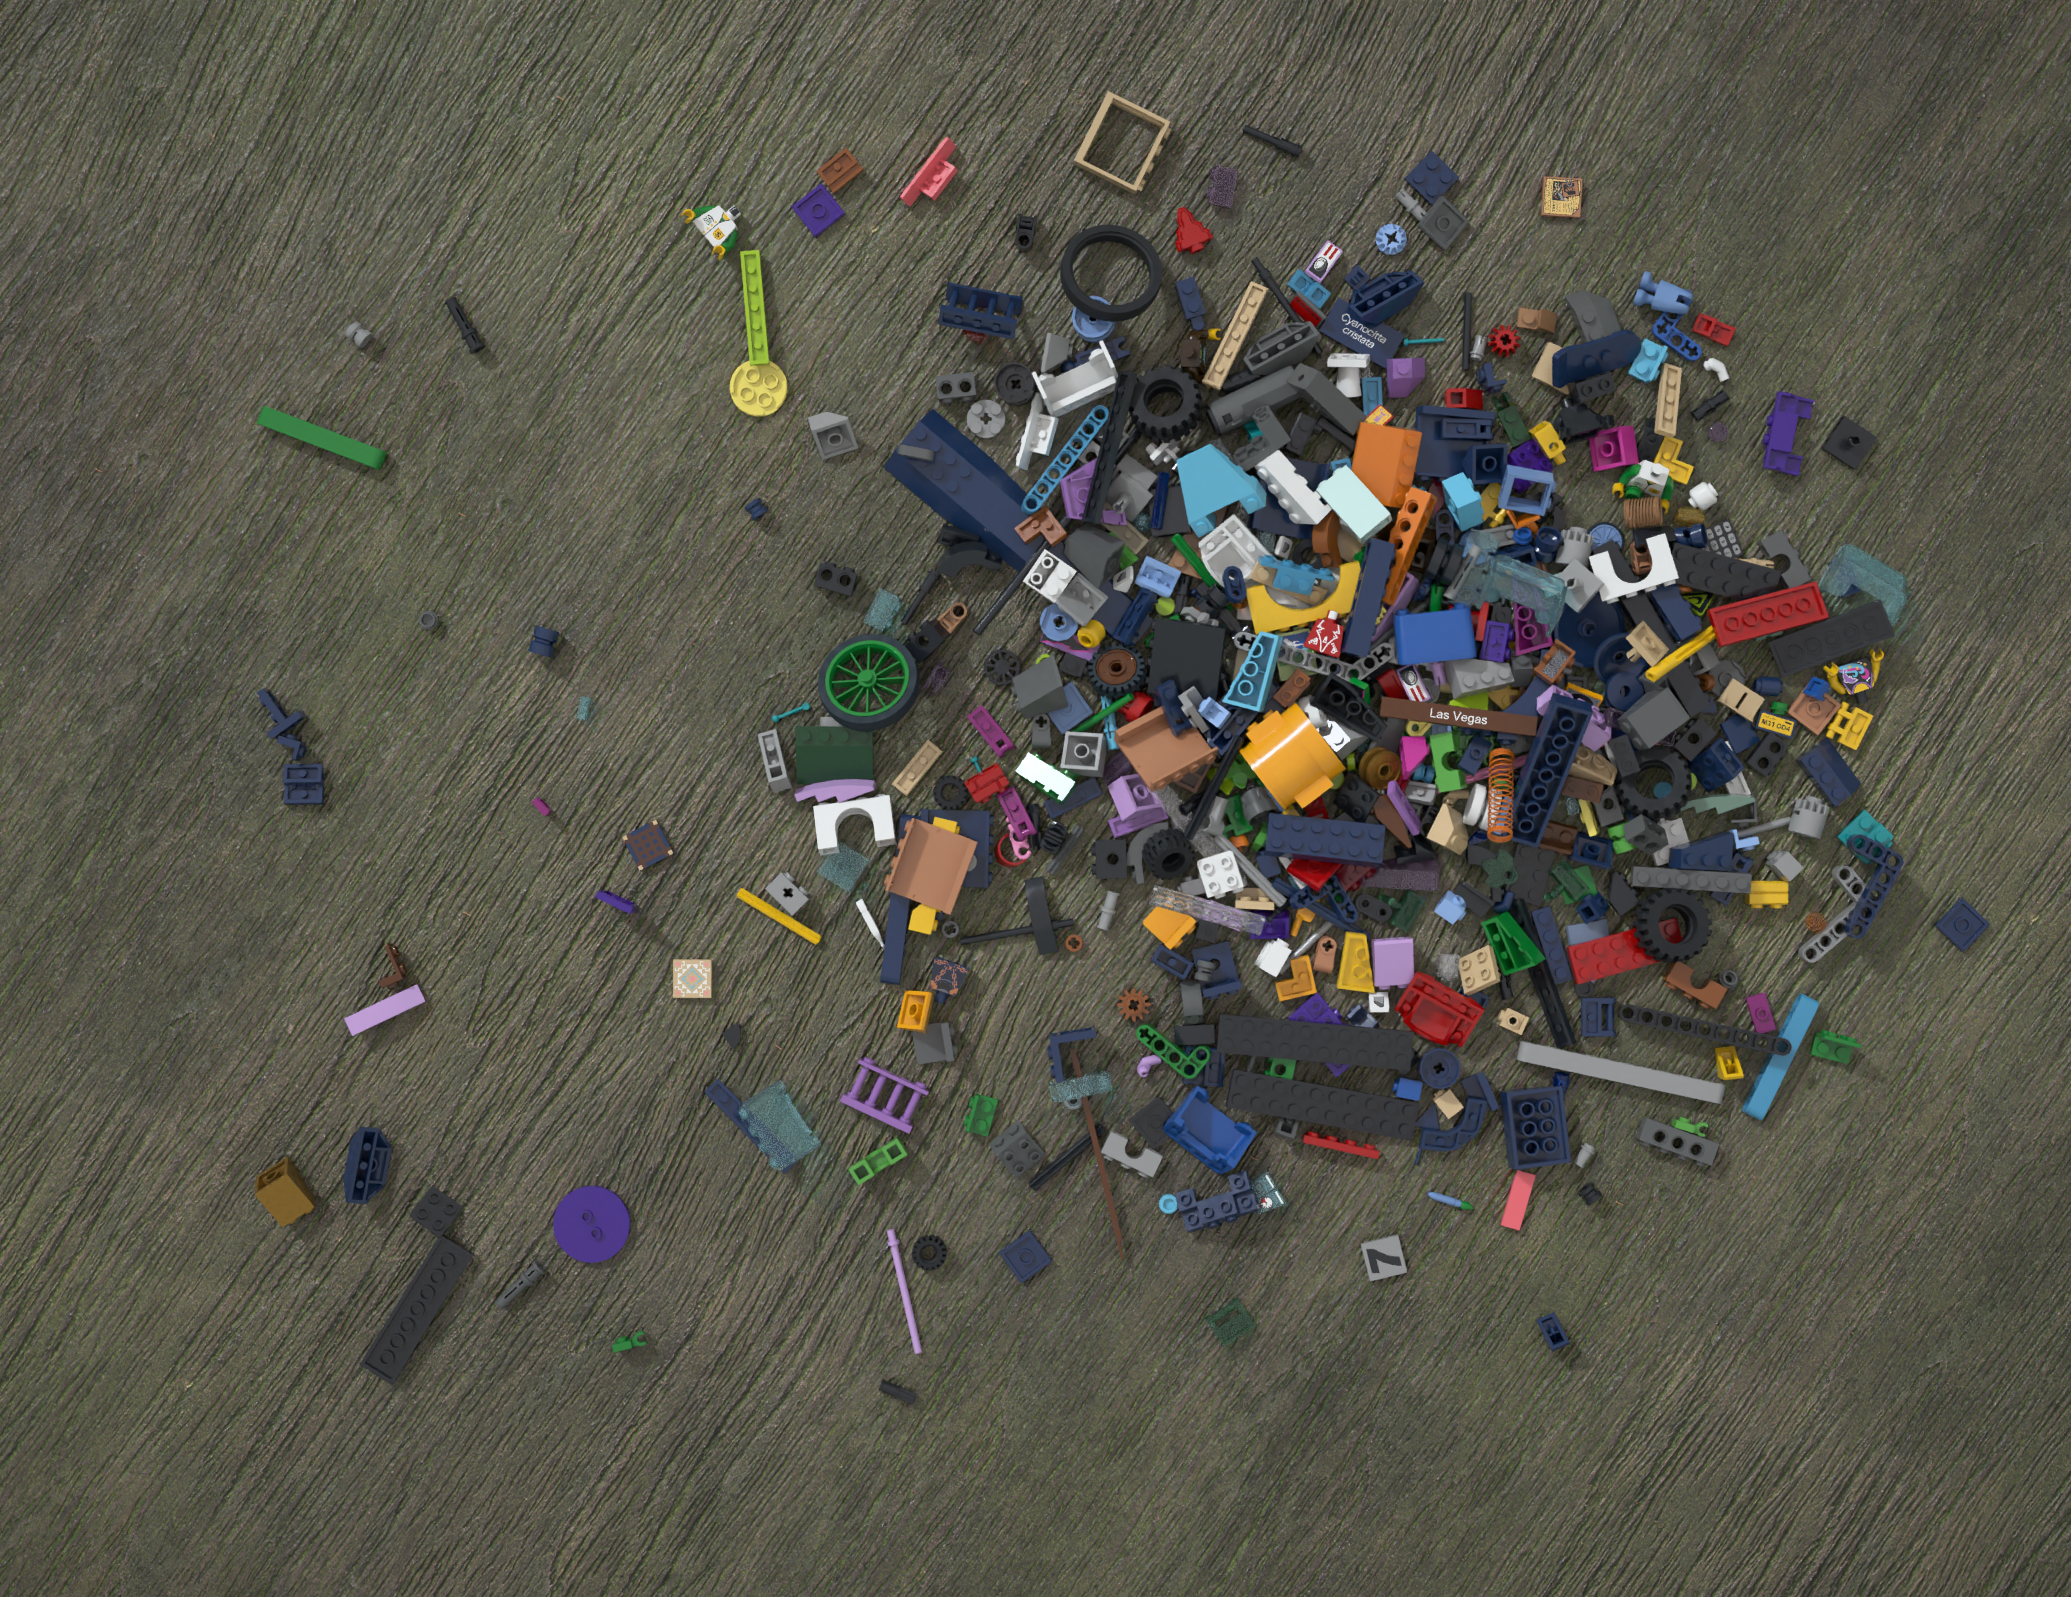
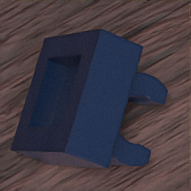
[1343,265,1371,291]

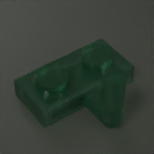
[1544,859,1589,901]
[1379,889,1426,932]

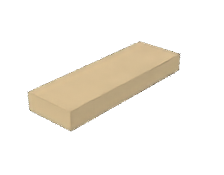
[892,740,943,796]

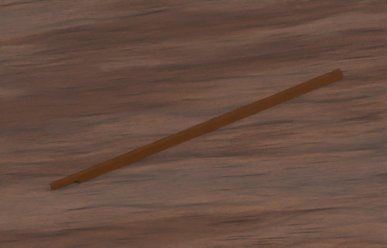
[1069,1049,1124,1260]

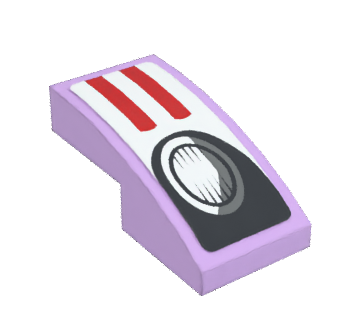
[1304,240,1343,283]
[1396,664,1431,702]

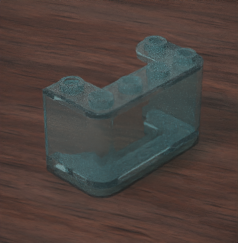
[737,1079,821,1171]

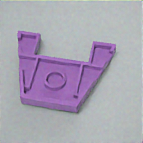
[1060,458,1127,525]

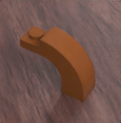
[1312,503,1343,568]

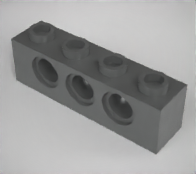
[1589,748,1625,827]
[1635,1116,1719,1167]

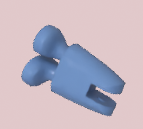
[1633,271,1694,314]

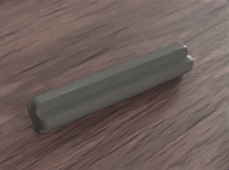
[1046,825,1085,875]

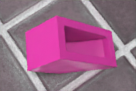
[1399,736,1429,780]

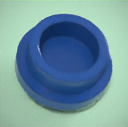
[1513,527,1533,545]

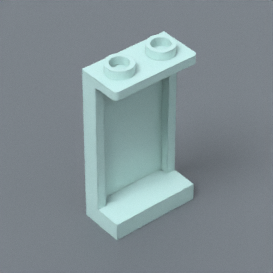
[1316,465,1392,545]

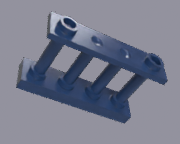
[938,282,1023,340]

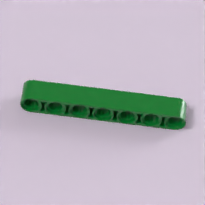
[257,405,387,470]

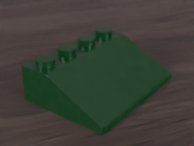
[795,726,874,784]

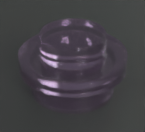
[1708,423,1728,442]

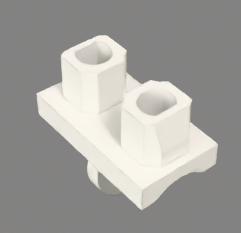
[1146,439,1181,466]

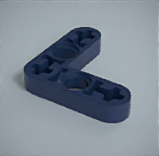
[1290,874,1358,925]

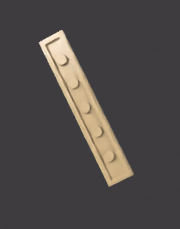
[1202,281,1268,391]

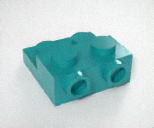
[1836,809,1894,864]

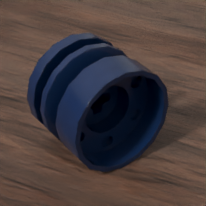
[1418,1048,1461,1089]

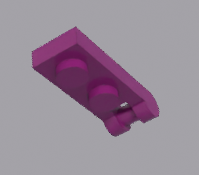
[967,705,1015,759]
[997,786,1038,842]

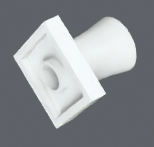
[1327,353,1370,397]

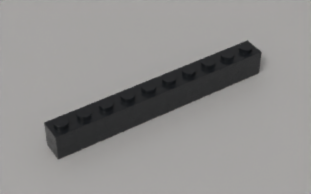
[1590,539,1711,717]

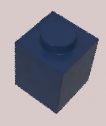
[1255,850,1282,878]

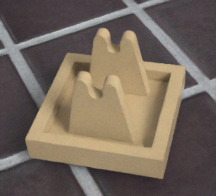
[1457,945,1501,996]

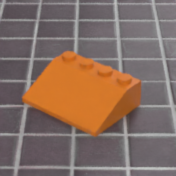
[1351,422,1422,508]

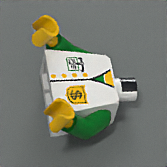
[681,205,741,260]
[1612,460,1675,514]

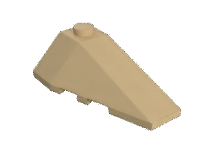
[1568,742,1618,786]

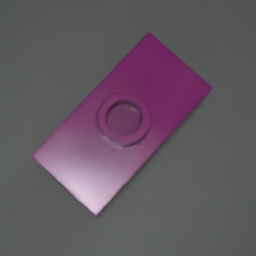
[1745,992,1776,1033]

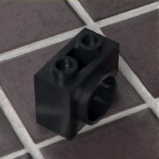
[1091,839,1127,879]

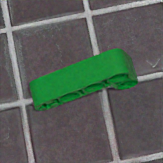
[1136,1023,1212,1079]

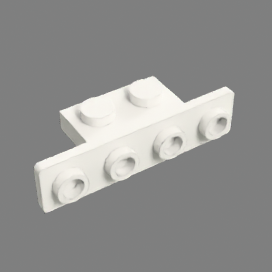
[1016,392,1059,471]

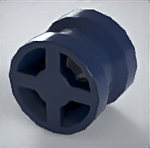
[744,498,769,521]

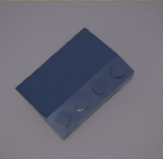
[1500,1085,1571,1170]

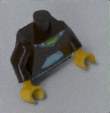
[1180,328,1221,388]

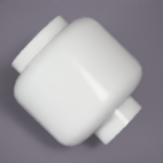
[1688,482,1718,511]

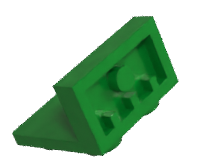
[1809,1030,1862,1064]

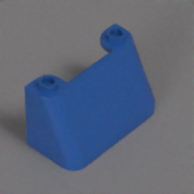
[1392,603,1476,665]
[1162,1086,1257,1174]

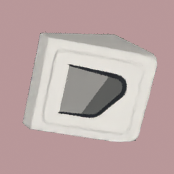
[1274,536,1293,559]
[1113,566,1133,593]
[1368,992,1389,1012]

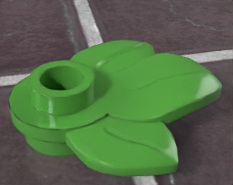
[1225,753,1256,789]

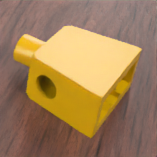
[1528,420,1567,465]

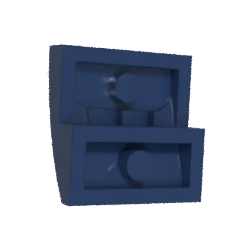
[283,764,324,805]
[1182,1045,1225,1087]

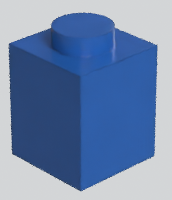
[1392,1076,1423,1101]

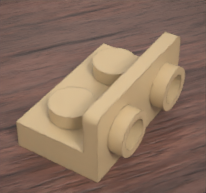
[1235,887,1274,910]

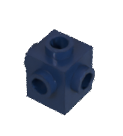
[1575,892,1610,924]

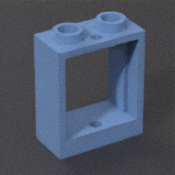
[1498,465,1556,516]

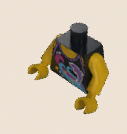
[1823,648,1884,705]

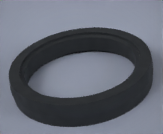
[1060,225,1162,322]

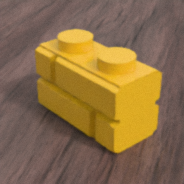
[1745,881,1788,908]

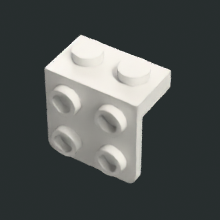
[1197,850,1248,899]

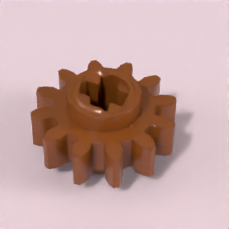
[1117,987,1151,1022]

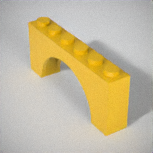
[1246,561,1361,635]

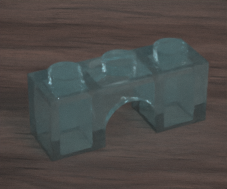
[1049,1071,1113,1102]

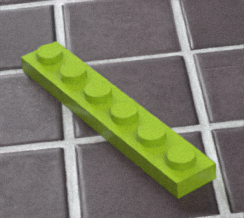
[740,250,770,366]

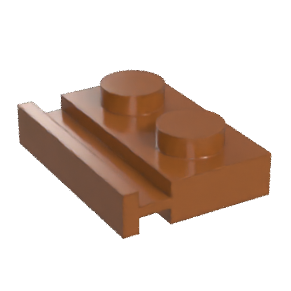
[816,147,864,194]

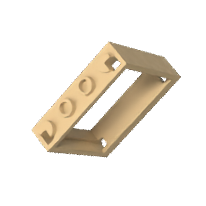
[1074,91,1172,195]

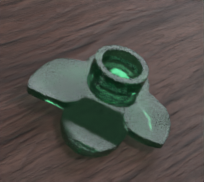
[1482,850,1518,888]

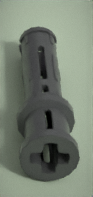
[495,1260,546,1310]

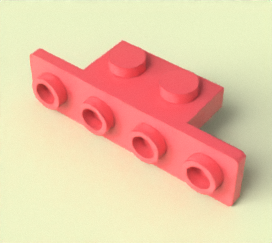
[900,137,958,207]

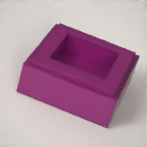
[532,798,553,816]

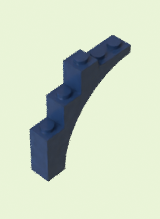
[1458,649,1561,746]

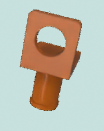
[1506,509,1540,538]

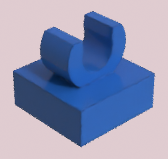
[1803,676,1830,701]

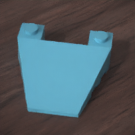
[1177,444,1267,538]

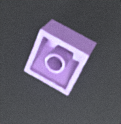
[1108,774,1163,821]

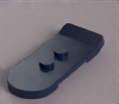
[1552,330,1641,389]

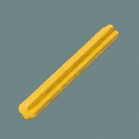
[737,888,821,945]

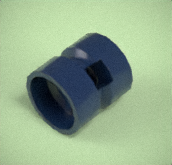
[1674,523,1708,549]
[1533,526,1562,563]
[528,625,560,658]

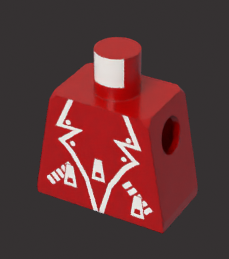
[1302,610,1344,658]

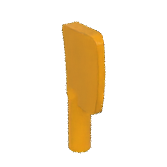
[1290,899,1320,937]

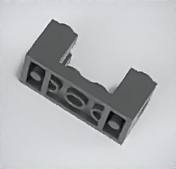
[1207,405,1291,472]

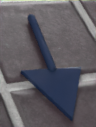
[1415,1102,1439,1165]

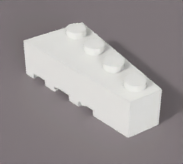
[1254,450,1332,524]

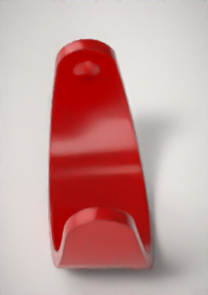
[994,833,1027,868]

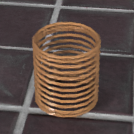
[1624,496,1662,530]

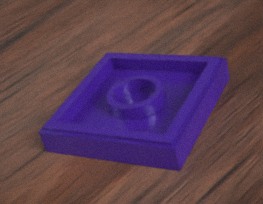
[792,183,846,238]
[596,889,639,914]

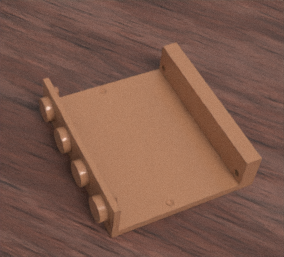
[1114,707,1218,793]
[884,818,978,915]

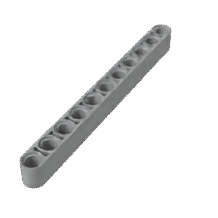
[1516,1041,1726,1104]

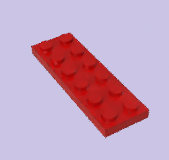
[1707,582,1829,648]
[1566,917,1682,984]

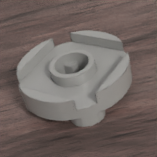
[967,400,1005,439]

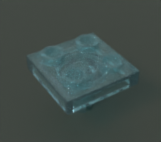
[817,841,869,892]

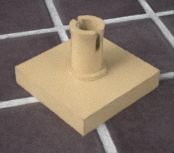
[1626,621,1669,667]

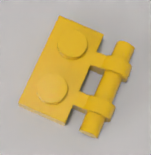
[1480,483,1515,528]
[1826,702,1873,750]

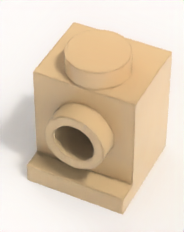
[1497,1007,1529,1035]

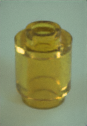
[1675,506,1705,527]

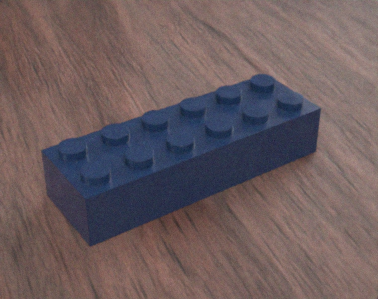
[1264,813,1385,868]

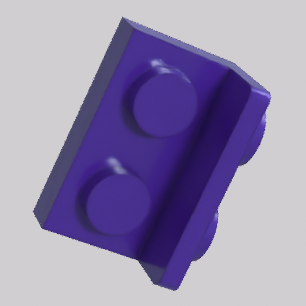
[1480,620,1515,663]
[1250,909,1289,939]

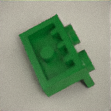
[963,1093,998,1137]

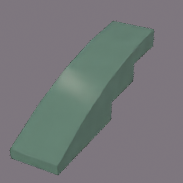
[1681,794,1755,814]

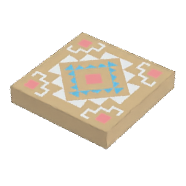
[673,959,712,998]

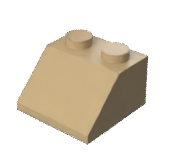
[1426,803,1469,855]

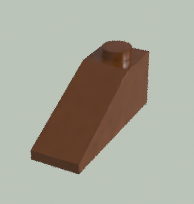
[1370,794,1412,848]

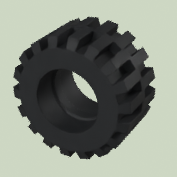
[1142,828,1195,880]

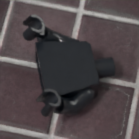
[1553,398,1615,445]

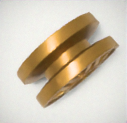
[1359,746,1401,790]

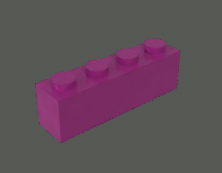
[1510,570,1553,656]

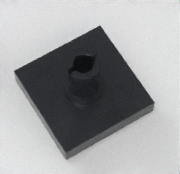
[1822,416,1877,470]

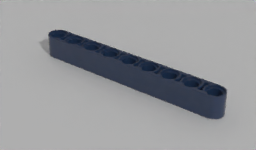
[880,814,920,985]

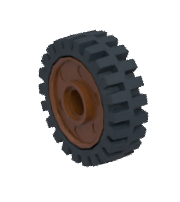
[1088,643,1146,700]

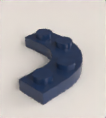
[1419,1096,1487,1151]

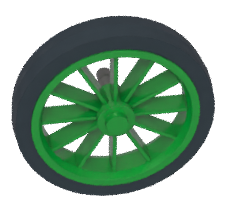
[818,634,920,731]

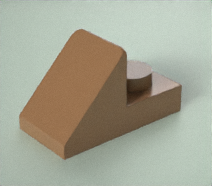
[1516,308,1557,333]

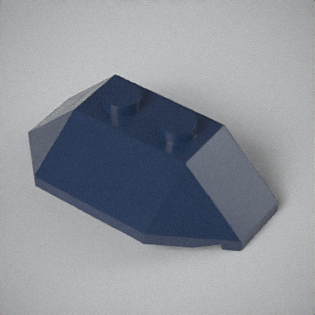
[1350,271,1424,324]
[1206,689,1272,756]
[343,1126,392,1204]

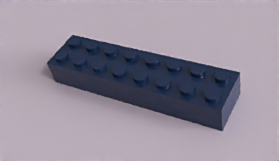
[1501,693,1593,848]

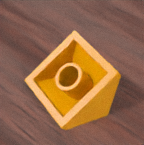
[897,990,934,1034]

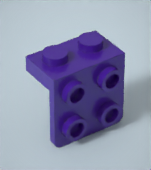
[1507,439,1554,494]

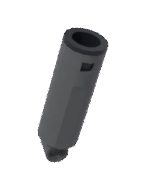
[1203,365,1310,437]

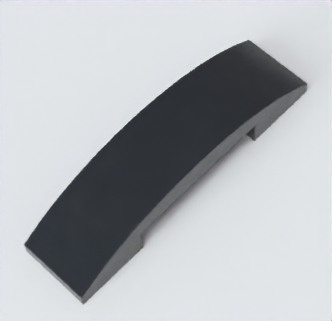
[1025,876,1059,955]

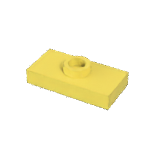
[1578,799,1600,837]

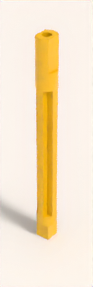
[1645,625,1716,682]

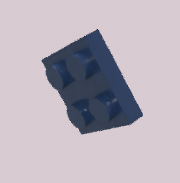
[1404,151,1459,206]

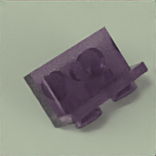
[1206,163,1239,209]

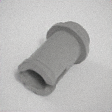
[1470,335,1488,361]
[1573,1142,1595,1168]

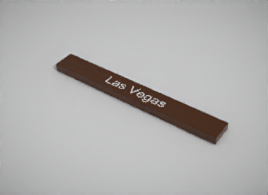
[1379,697,1538,737]

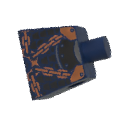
[930,956,970,1004]

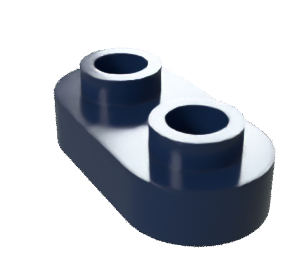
[1222,566,1247,604]

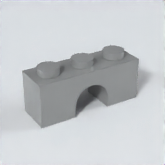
[1101,1129,1163,1178]

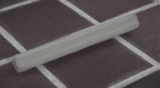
[1213,834,1287,907]

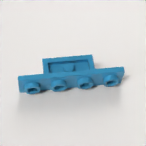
[1258,555,1335,596]

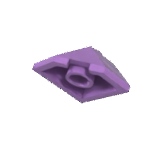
[1387,357,1425,398]

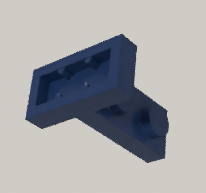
[257,688,307,739]

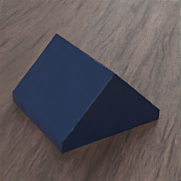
[1462,443,1507,484]
[1568,831,1613,870]

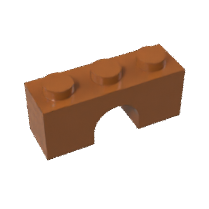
[1662,962,1727,1010]

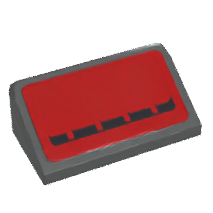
[1289,291,1326,329]

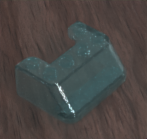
[1818,544,1908,626]

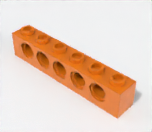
[1381,487,1438,606]

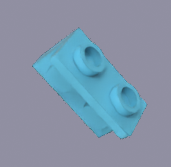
[1627,338,1668,384]

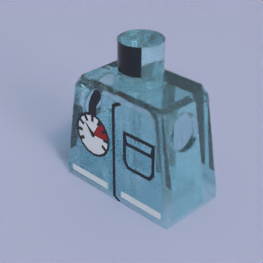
[1251,1170,1286,1215]

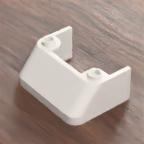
[1032,340,1118,417]

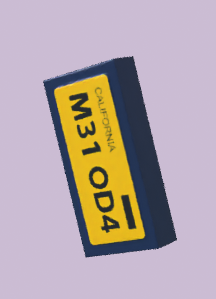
[1753,709,1797,739]

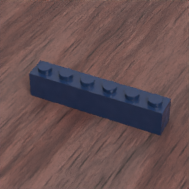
[1340,538,1396,658]

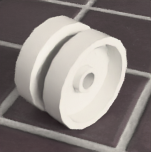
[1463,783,1502,831]

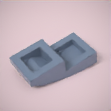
[1566,919,1609,945]

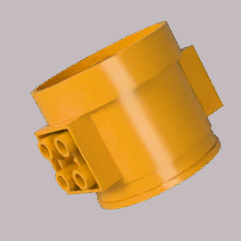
[1239,703,1346,811]

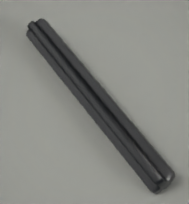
[1029,1123,1106,1191]

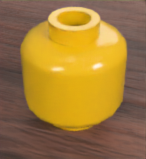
[1077,619,1106,648]

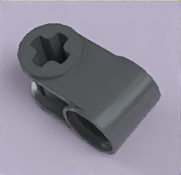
[1032,714,1051,749]

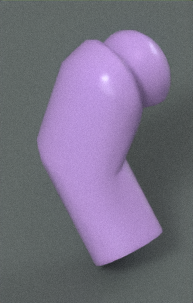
[1137,1054,1161,1077]

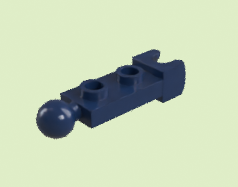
[1061,336,1131,373]

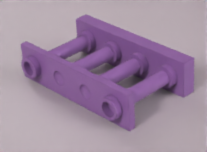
[840,1057,930,1134]

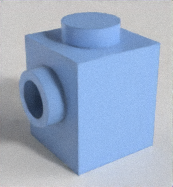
[1434,890,1467,925]

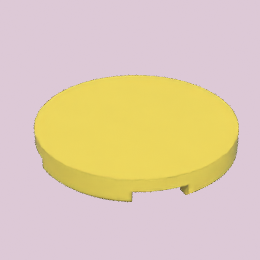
[730,361,788,417]

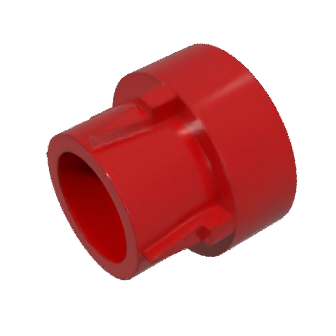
[1117,691,1154,723]

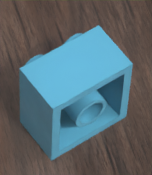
[1442,472,1484,531]

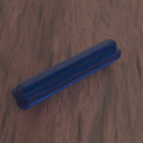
[1151,472,1169,529]

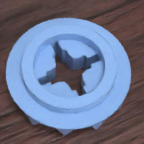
[1376,223,1407,255]

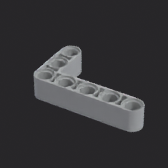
[1798,865,1877,963]

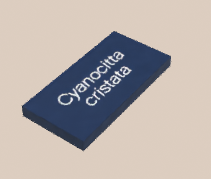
[1319,297,1405,369]

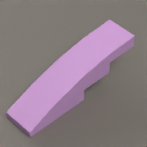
[795,779,876,802]
[344,984,425,1036]

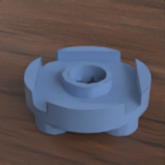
[1040,603,1078,641]

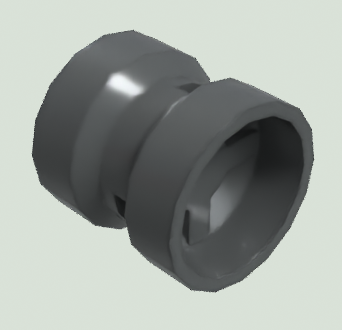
[1194,960,1216,982]

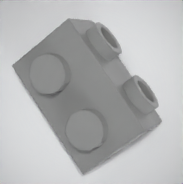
[1178,686,1209,733]

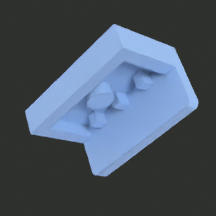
[1134,556,1181,598]

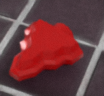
[1175,207,1213,254]

